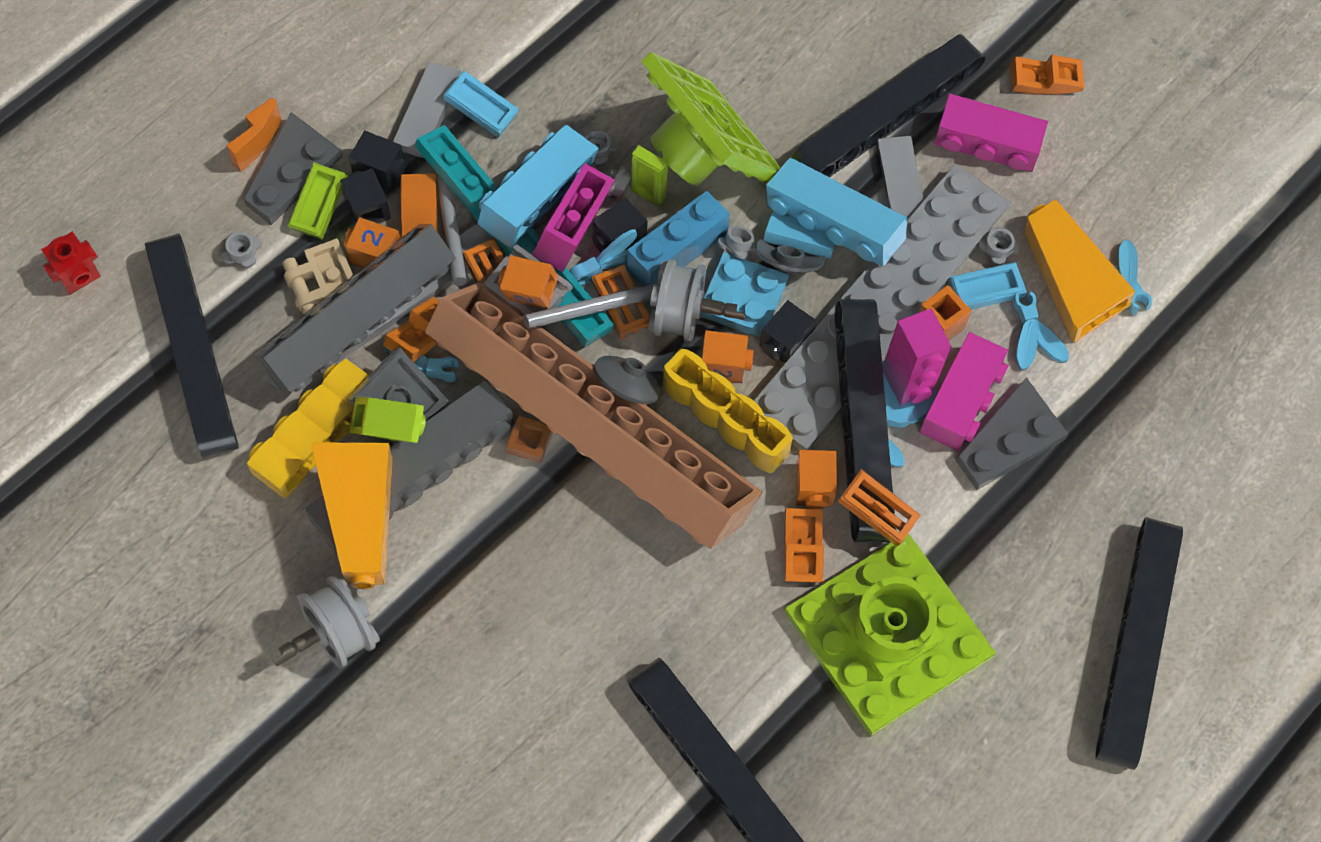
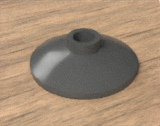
[756,237,825,275]
[594,355,661,404]

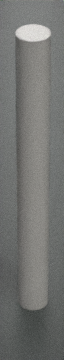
[436,172,467,286]
[523,284,654,329]

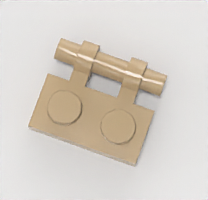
[282,239,353,315]

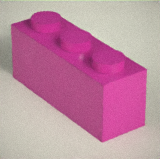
[934,93,1048,172]
[532,163,615,272]
[882,308,951,405]
[920,332,1009,451]

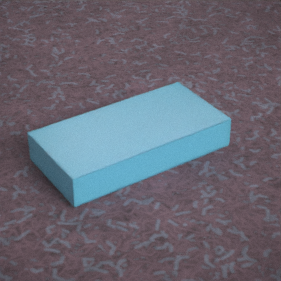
[443,70,519,138]
[763,212,835,259]
[948,262,1027,310]

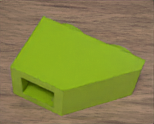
[349,397,426,443]

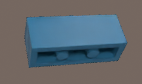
[627,191,730,286]

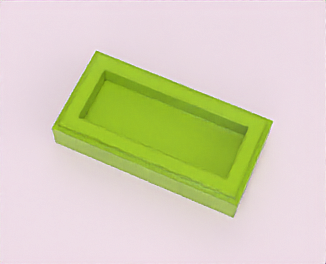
[631,145,668,206]
[287,162,348,240]

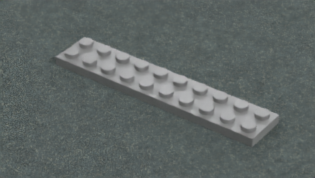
[754,164,1011,450]

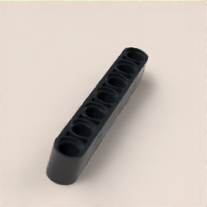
[791,34,986,177]
[145,233,239,459]
[834,299,896,542]
[1095,517,1183,770]
[627,657,804,842]

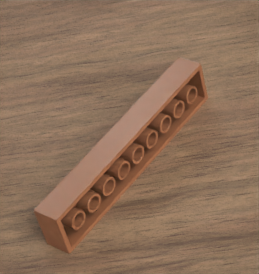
[425,282,763,549]

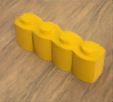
[663,349,793,473]
[247,358,369,499]

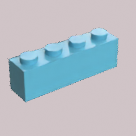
[477,125,598,248]
[766,157,907,267]

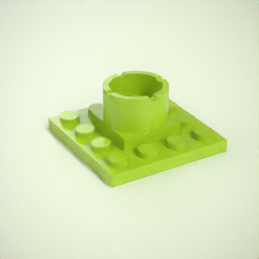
[641,51,781,186]
[784,533,996,737]

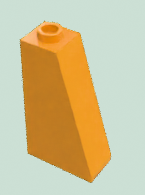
[1025,199,1135,343]
[312,442,393,590]

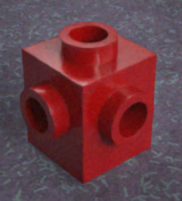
[41,231,101,295]

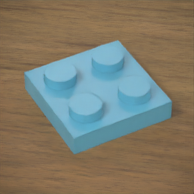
[700,252,789,338]

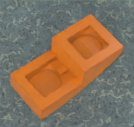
[1010,55,1084,94]
[226,97,282,172]
[401,173,438,237]
[383,297,439,362]
[784,508,824,583]

